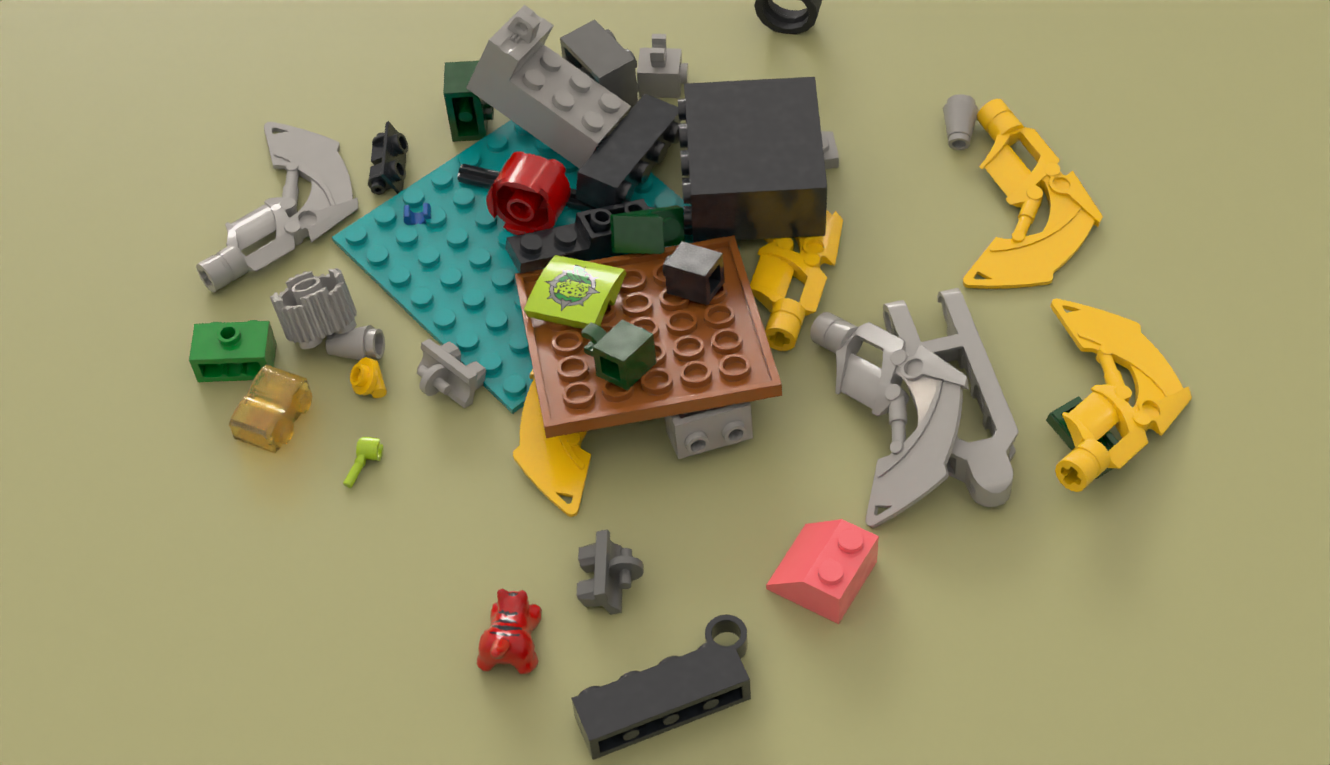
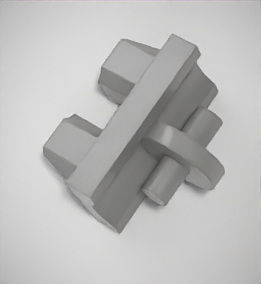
[417,339,486,408]

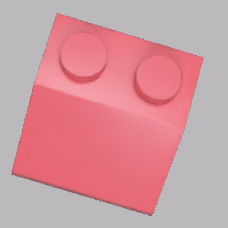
[766,519,879,624]

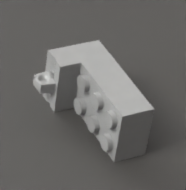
[467,5,631,169]

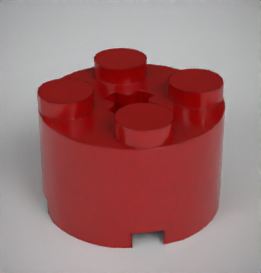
[486,151,571,235]

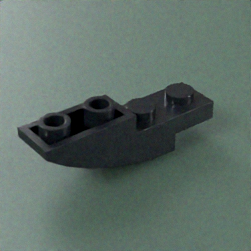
[505,199,649,274]

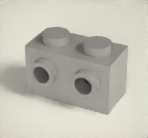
[665,402,753,459]

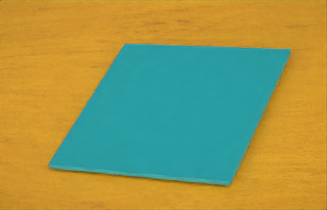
[332,120,740,414]

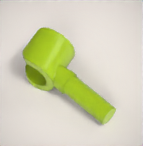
[343,437,384,488]

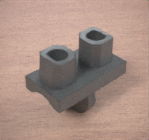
[576,529,644,615]

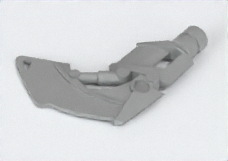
[196,122,358,292]
[810,312,969,528]

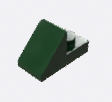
[610,205,685,254]

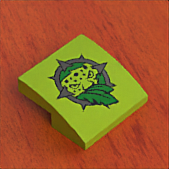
[524,255,626,329]

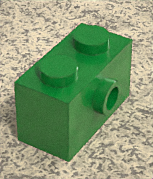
[189,320,277,382]

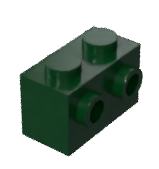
[443,60,494,142]

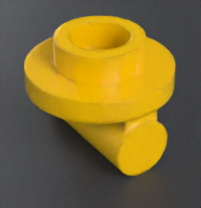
[350,357,387,398]

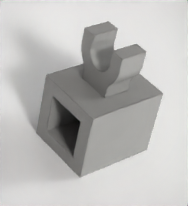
[637,34,688,98]

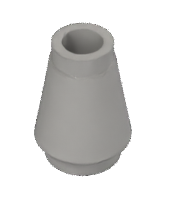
[943,94,979,150]
[326,325,385,361]

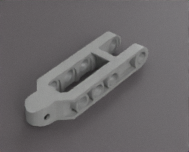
[883,288,1019,507]

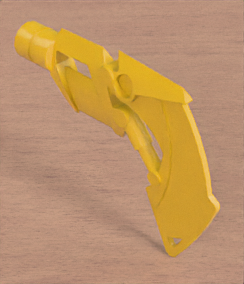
[963,99,1103,289]
[750,210,843,351]
[1050,298,1192,492]
[513,369,591,517]

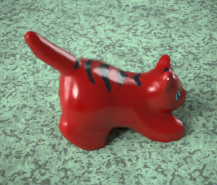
[476,588,542,674]

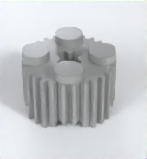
[270,268,357,349]

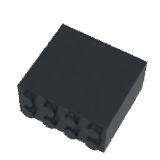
[678,77,827,243]

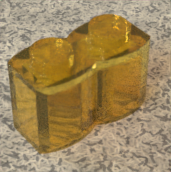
[229,364,313,453]

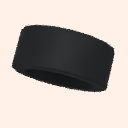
[754,0,822,35]

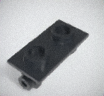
[368,121,408,195]

